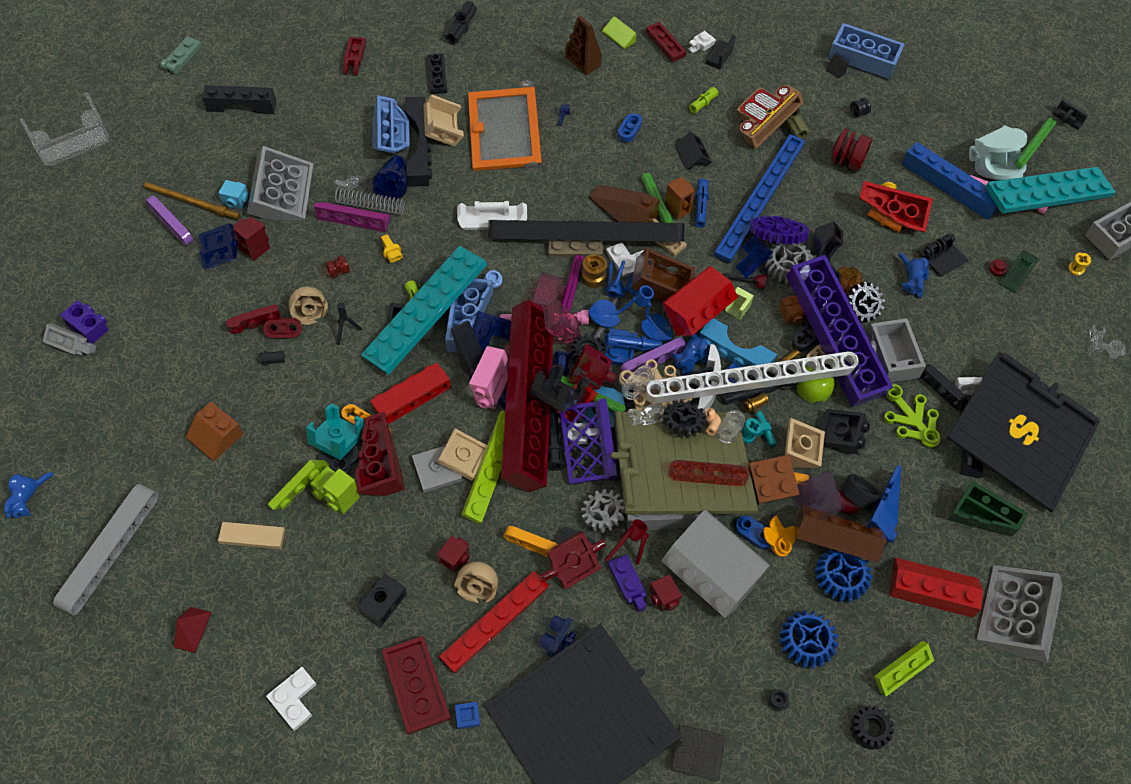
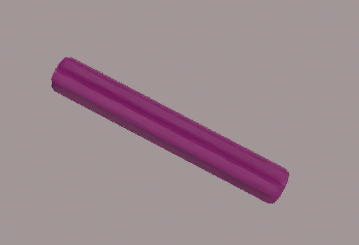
[559,254,584,314]

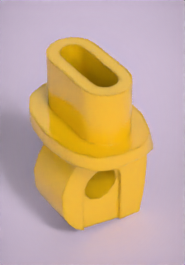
[381,234,403,263]

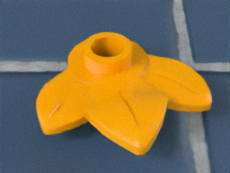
[763,516,796,557]

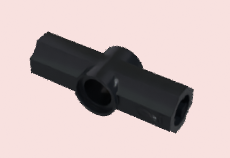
[445,1,477,45]

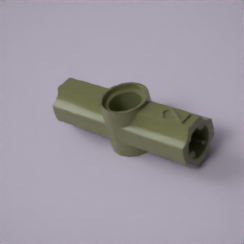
[783,108,809,139]

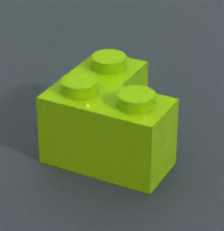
[310,466,360,514]

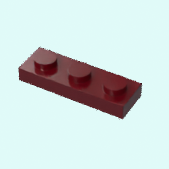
[646,21,686,62]

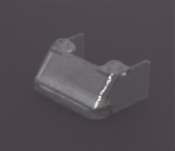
[19,91,109,166]

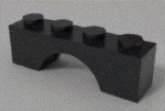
[202,85,277,114]
[813,221,843,284]

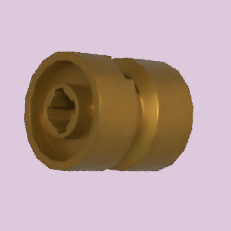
[582,254,607,288]

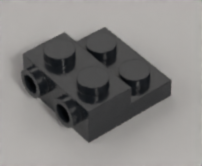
[820,409,870,455]

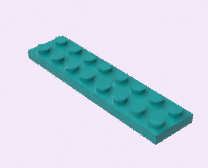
[985,167,1116,213]
[361,246,487,375]

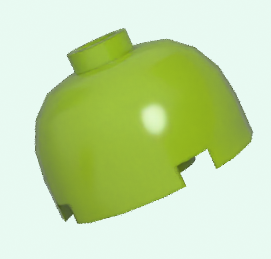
[796,366,835,403]

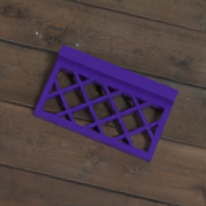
[560,398,618,484]

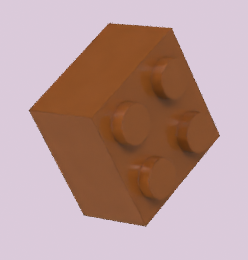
[748,455,799,505]

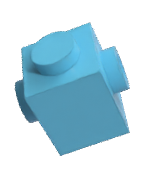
[219,180,249,209]

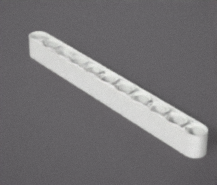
[645,352,858,404]

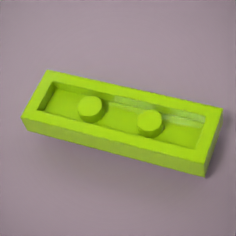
[874,641,934,696]

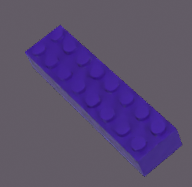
[786,255,893,407]

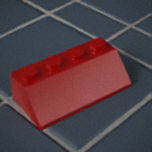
[662,266,738,336]
[889,557,983,618]

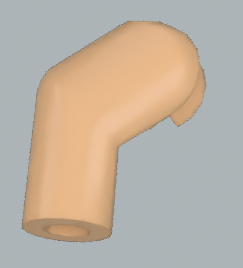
[704,408,721,436]

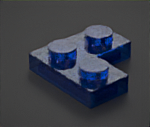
[736,235,773,278]
[473,311,511,352]

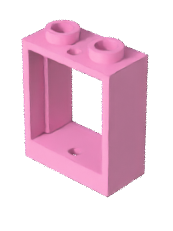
[469,346,509,409]

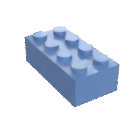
[828,23,905,79]

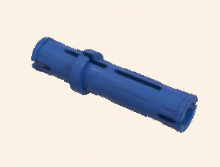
[694,179,709,228]
[604,333,662,352]

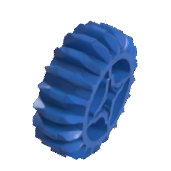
[814,549,872,603]
[779,609,838,669]

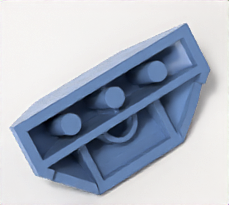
[372,95,410,153]

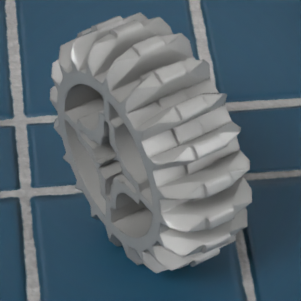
[764,243,813,285]

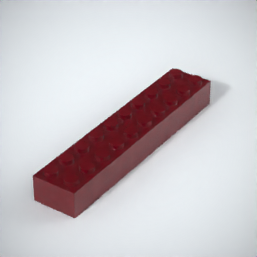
[501,300,554,492]

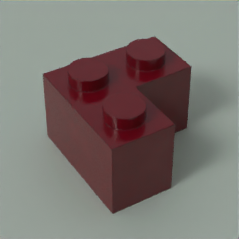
[226,217,270,261]

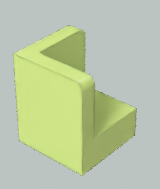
[725,287,754,320]

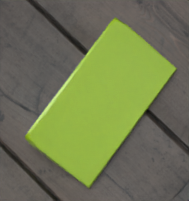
[602,16,636,49]

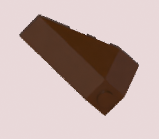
[565,16,602,75]

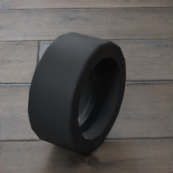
[841,474,882,510]

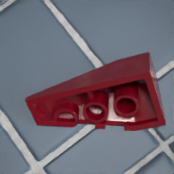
[355,412,405,496]

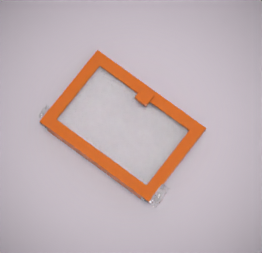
[468,80,542,171]

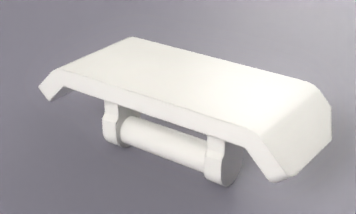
[457,201,527,230]

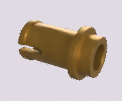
[743,393,769,413]

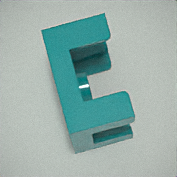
[306,403,364,460]

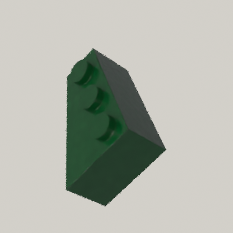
[948,481,1029,536]

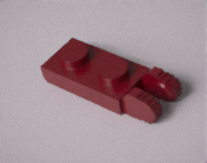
[343,37,367,75]
[226,304,281,334]

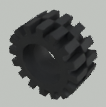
[571,334,605,365]
[850,705,894,750]

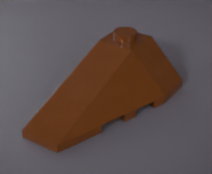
[589,185,659,222]

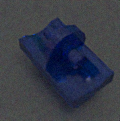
[539,615,576,658]

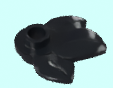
[319,445,359,474]

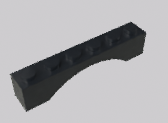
[405,96,432,187]

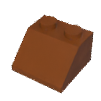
[186,402,243,462]

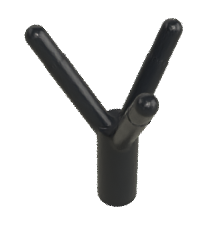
[336,303,362,345]

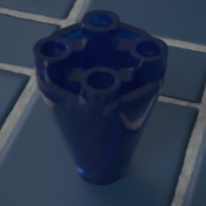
[372,155,408,201]

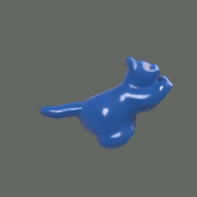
[898,253,929,299]
[671,331,709,376]
[4,472,54,518]

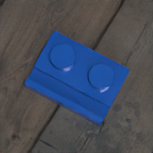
[605,328,637,366]

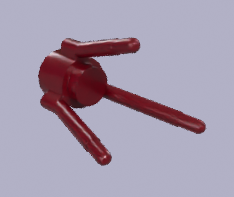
[605,519,649,565]

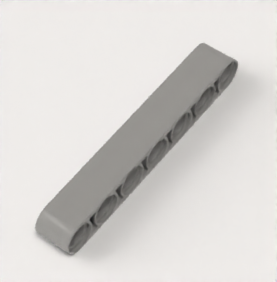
[53,484,159,616]

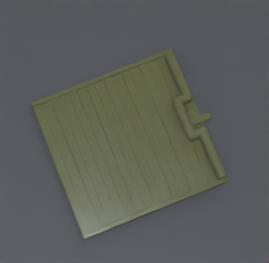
[611,411,758,514]

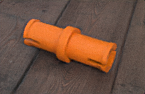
[867,207,903,233]

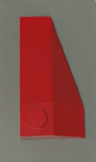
[859,181,933,233]

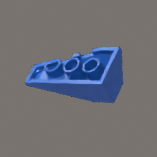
[867,465,901,548]

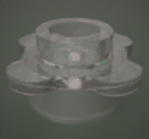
[1103,340,1126,359]

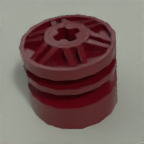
[831,128,873,172]

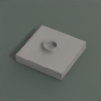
[412,445,462,493]

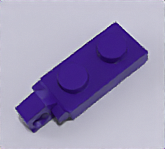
[608,554,647,613]

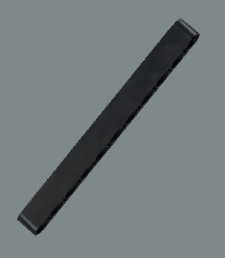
[488,220,685,242]

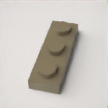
[549,240,603,258]

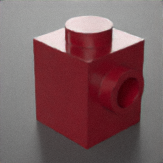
[437,536,470,573]
[649,574,682,612]

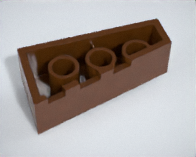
[795,504,887,563]

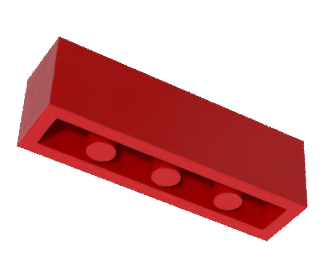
[370,363,451,424]

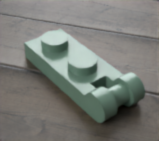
[160,36,202,74]

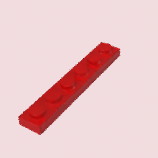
[439,571,549,674]

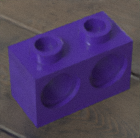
[60,300,109,344]

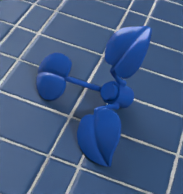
[588,276,672,341]

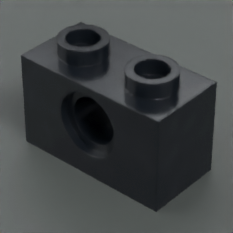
[358,573,407,628]

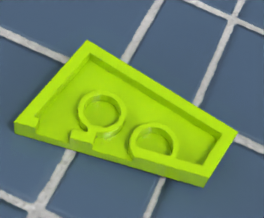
[268,460,330,510]

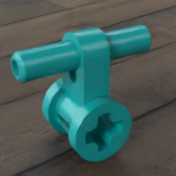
[741,411,777,447]

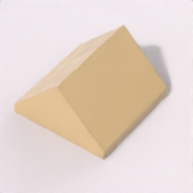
[785,418,825,468]

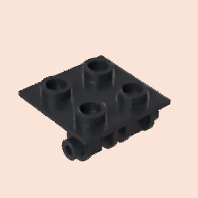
[917,234,968,277]

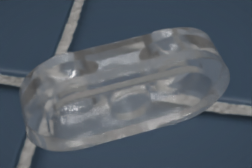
[622,366,655,400]
[717,410,745,443]

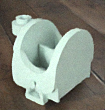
[969,125,1027,180]

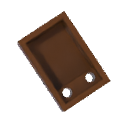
[631,247,695,302]

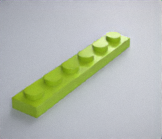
[461,410,505,524]

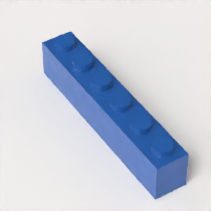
[902,142,999,220]

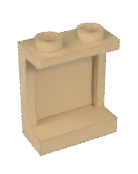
[423,95,464,146]

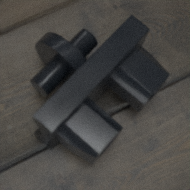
[1053,99,1089,130]

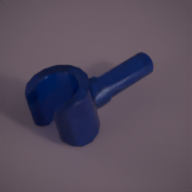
[558,104,570,126]

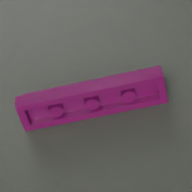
[314,202,391,232]

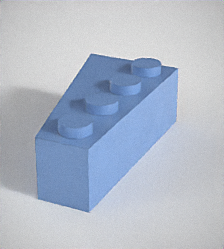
[445,279,493,353]

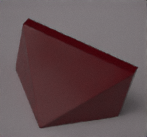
[174,607,212,653]

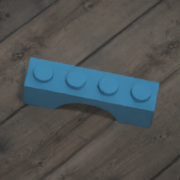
[699,318,777,376]

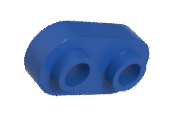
[618,113,642,142]
[735,516,771,549]

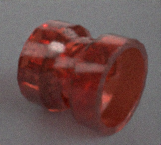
[325,255,350,279]

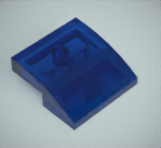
[199,223,237,269]

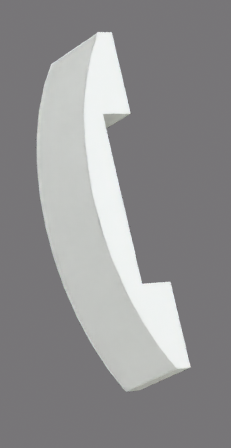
[698,344,721,412]

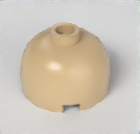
[289,286,328,325]
[454,561,498,603]

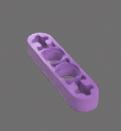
[145,195,193,246]
[620,337,687,379]

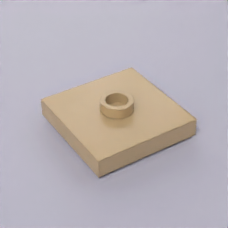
[437,428,487,481]

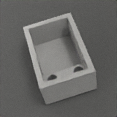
[866,318,926,382]

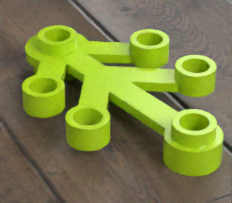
[883,384,940,448]

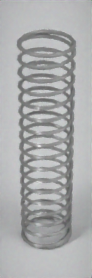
[335,187,405,215]

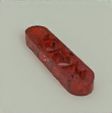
[668,460,750,486]

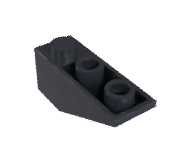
[451,320,483,379]

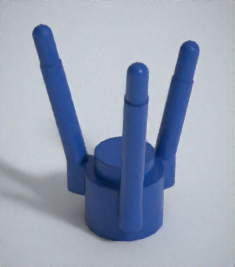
[605,260,627,298]

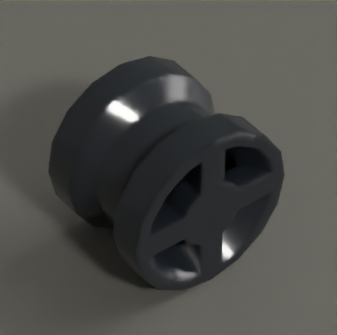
[850,98,871,118]

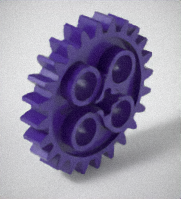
[750,215,810,245]

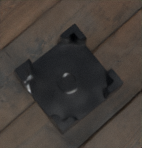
[530,363,589,412]

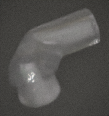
[334,175,361,191]

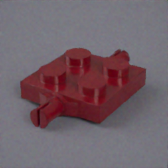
[541,531,606,589]

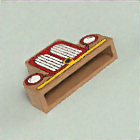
[737,85,804,149]

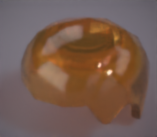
[837,266,862,293]

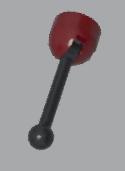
[723,273,767,290]

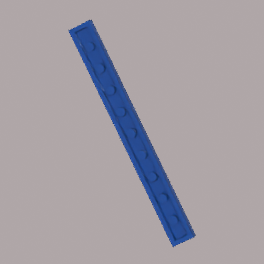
[714,134,805,263]

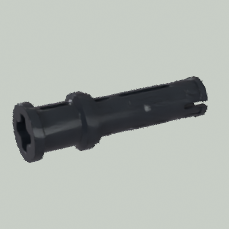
[548,412,564,471]

